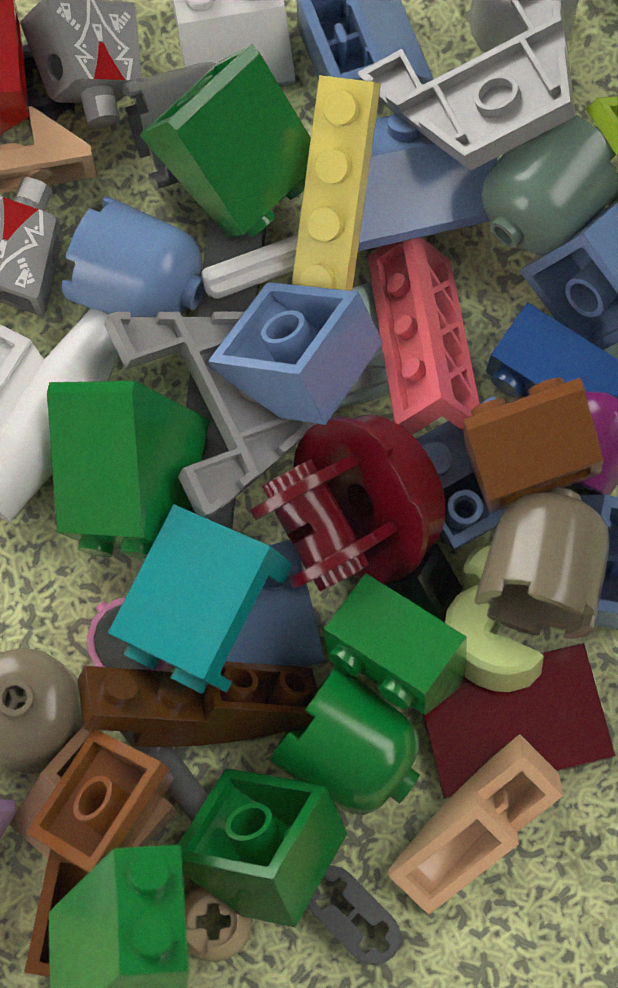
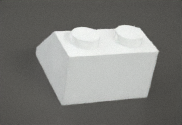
[172,0,295,86]

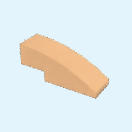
[388,734,563,915]

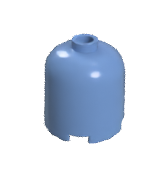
[62,196,205,317]

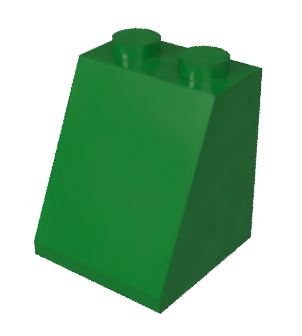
[139,44,311,238]
[47,381,210,560]
[49,845,189,988]

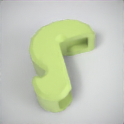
[445,543,544,692]

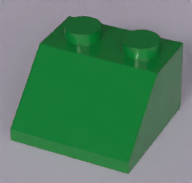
[324,574,467,715]
[178,768,347,928]

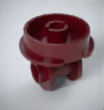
[250,414,445,592]

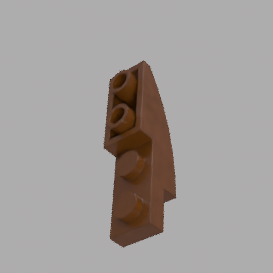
[77,661,318,747]

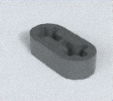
[307,865,401,965]

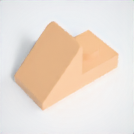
[0,106,98,193]

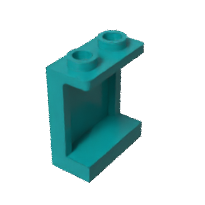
[108,504,293,694]

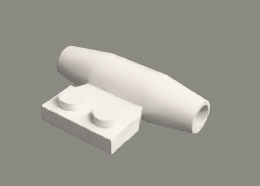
[0,309,119,522]

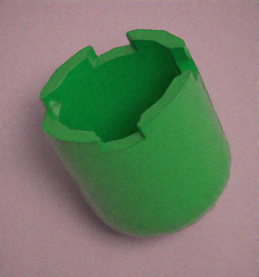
[268,666,420,815]

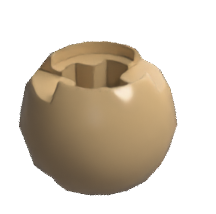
[184,886,253,962]

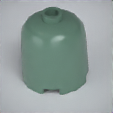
[481,115,618,255]

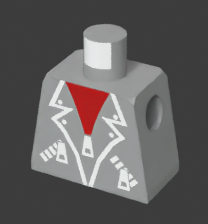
[20,0,142,129]
[0,177,63,317]

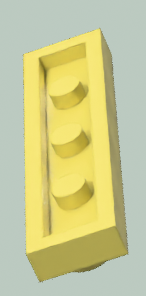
[292,75,381,291]

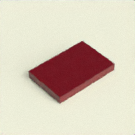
[422,643,616,799]

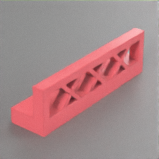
[367,237,480,435]

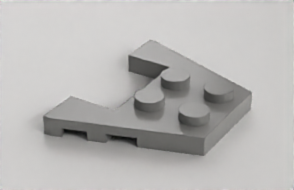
[358,0,576,171]
[104,312,316,520]

